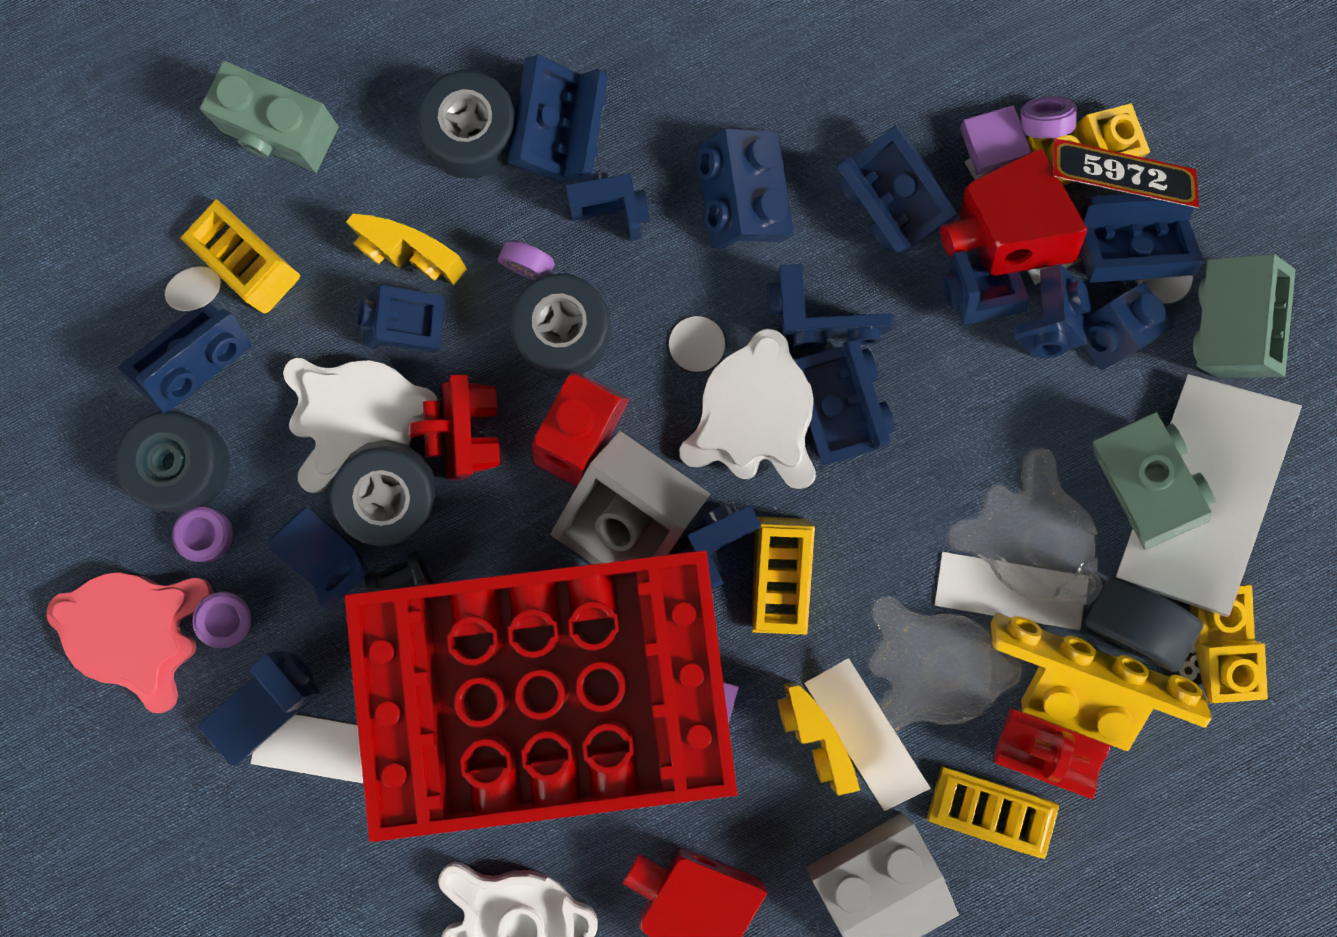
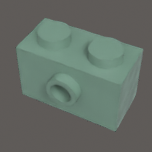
[200,60,339,174]
[1193,254,1296,378]
[1093,412,1215,550]

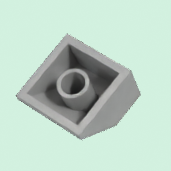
[550,431,710,565]
[805,813,959,937]

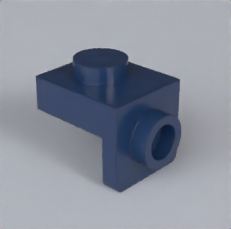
[566,172,650,241]
[943,250,1030,325]
[1014,263,1091,358]
[1084,282,1175,370]

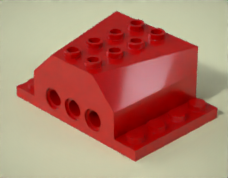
[345,550,738,842]

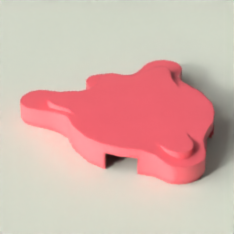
[47,573,213,713]

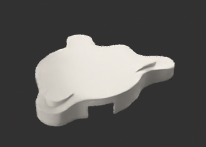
[680,329,816,489]
[283,358,440,494]
[438,861,598,937]

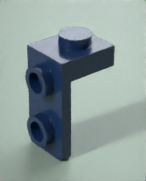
[767,264,894,348]
[199,651,321,766]

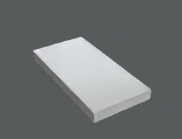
[1116,374,1302,617]

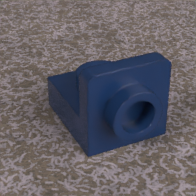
[356,285,445,352]

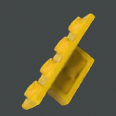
[991,613,1212,752]

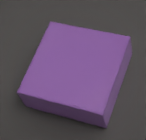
[960,106,1031,175]

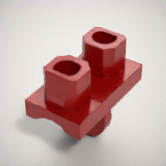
[408,375,500,481]
[992,708,1111,800]

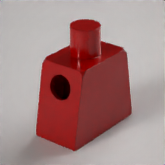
[940,149,1088,276]
[532,372,630,487]
[622,847,767,937]

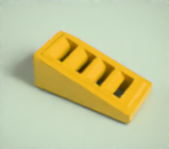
[180,199,300,314]
[751,516,815,635]
[926,766,1059,859]

